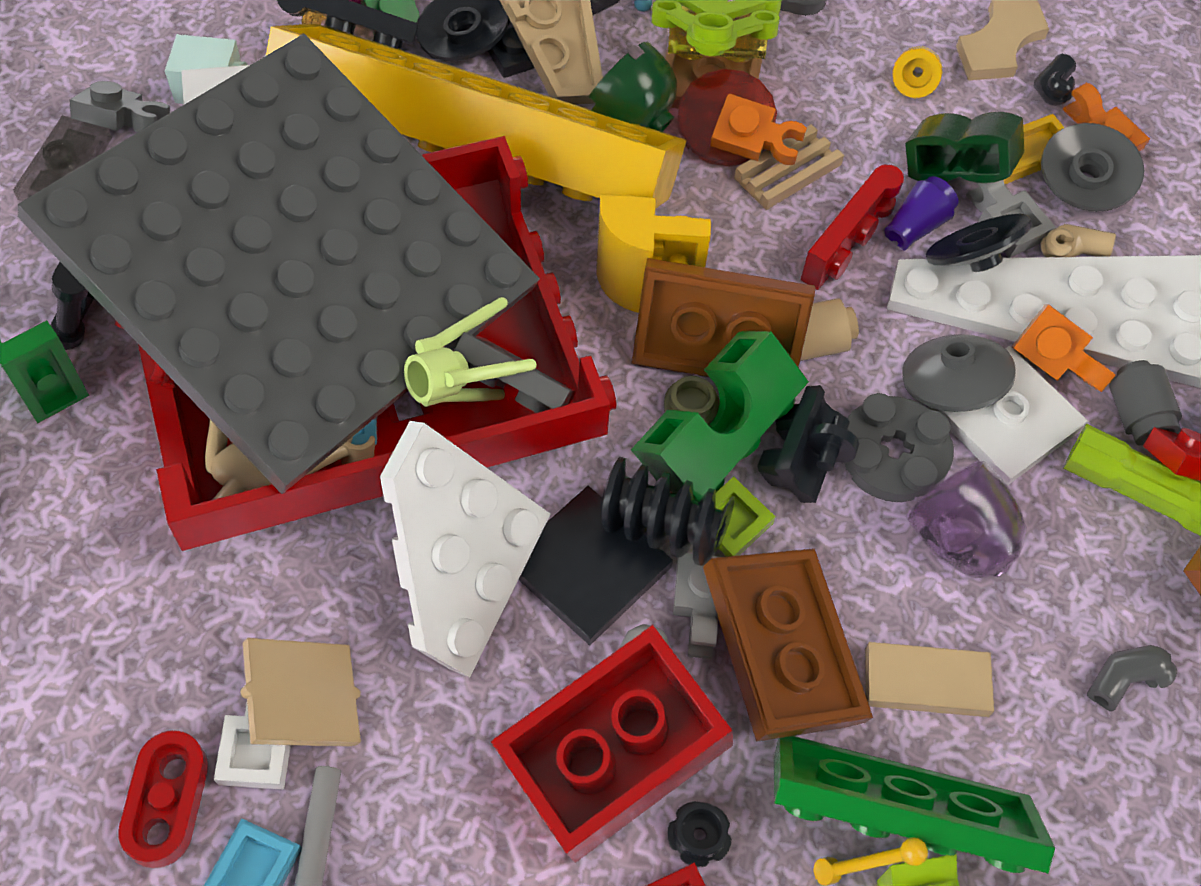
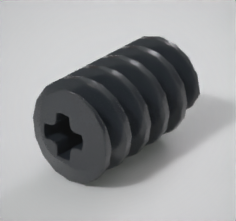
[601,457,735,566]

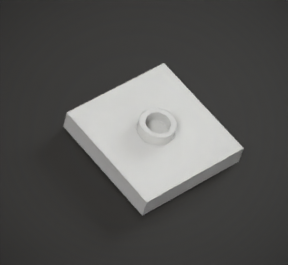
[928,346,1089,487]

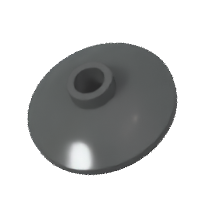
[1041,123,1144,212]
[902,334,1016,412]

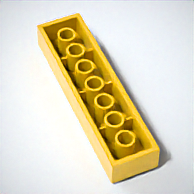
[266,24,687,209]

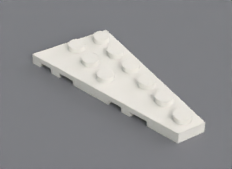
[887,255,1201,388]

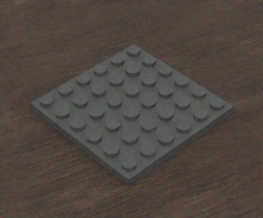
[18,33,540,494]

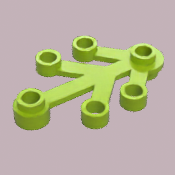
[651,0,782,56]

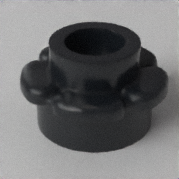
[667,801,732,867]

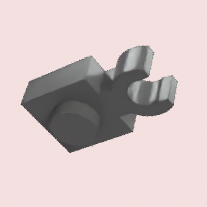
[69,81,170,132]

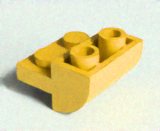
[596,194,711,313]

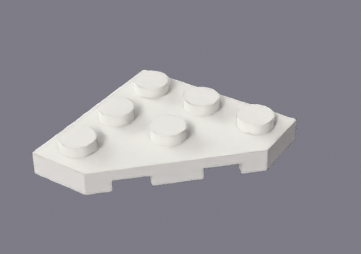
[380,421,550,677]

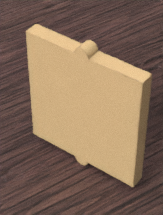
[240,638,361,747]

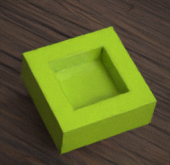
[716,476,776,557]

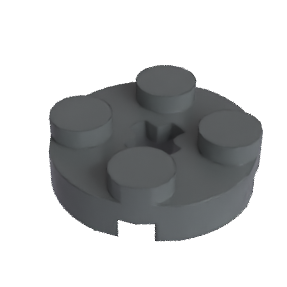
[842,393,954,502]

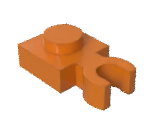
[710,93,807,165]

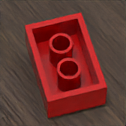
[491,625,733,863]

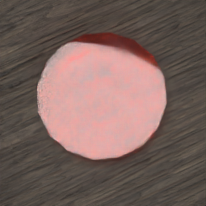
[677,69,777,167]

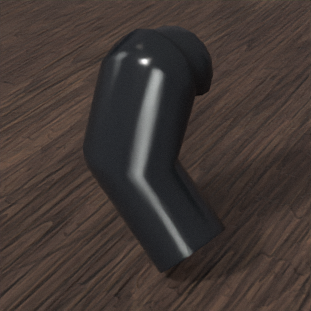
[1034,53,1076,106]

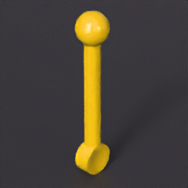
[813,837,928,885]

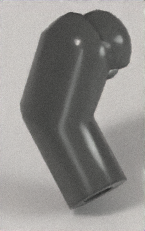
[1087,645,1177,711]

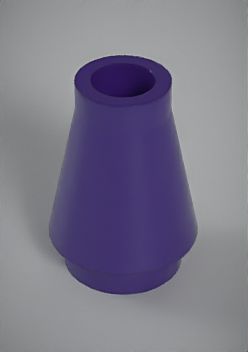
[884,176,959,251]

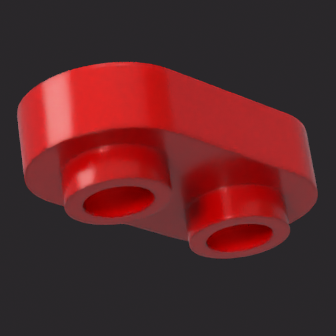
[118,730,208,868]

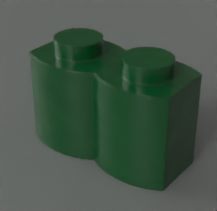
[905,112,1025,183]

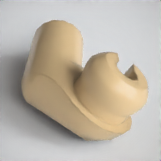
[1041,224,1116,257]

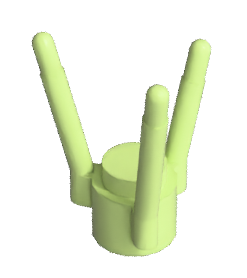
[404,297,537,407]

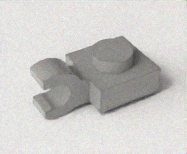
[966,180,1056,258]
[673,553,719,659]

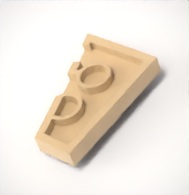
[500,0,603,105]

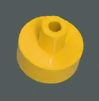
[892,46,943,98]

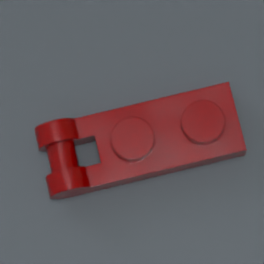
[800,164,904,290]

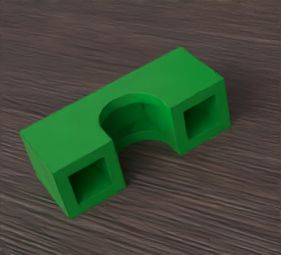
[631,331,809,502]

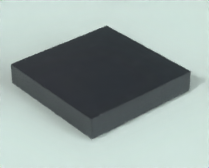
[518,485,673,646]

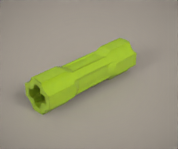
[1063,424,1201,536]

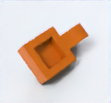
[1062,82,1150,151]
[1011,304,1116,392]

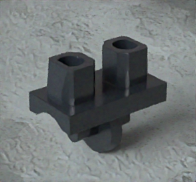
[757,385,860,503]

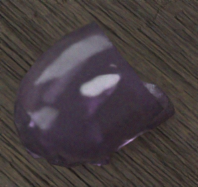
[905,461,1027,578]

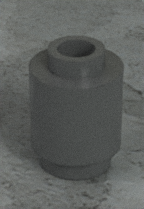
[1109,360,1182,446]

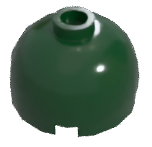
[588,42,677,132]

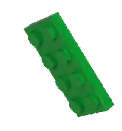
[774,736,1056,874]

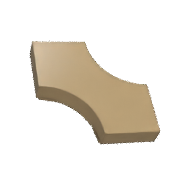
[956,0,1049,81]

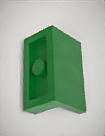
[0,320,90,424]

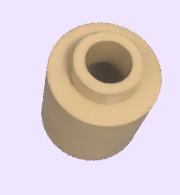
[800,298,859,361]

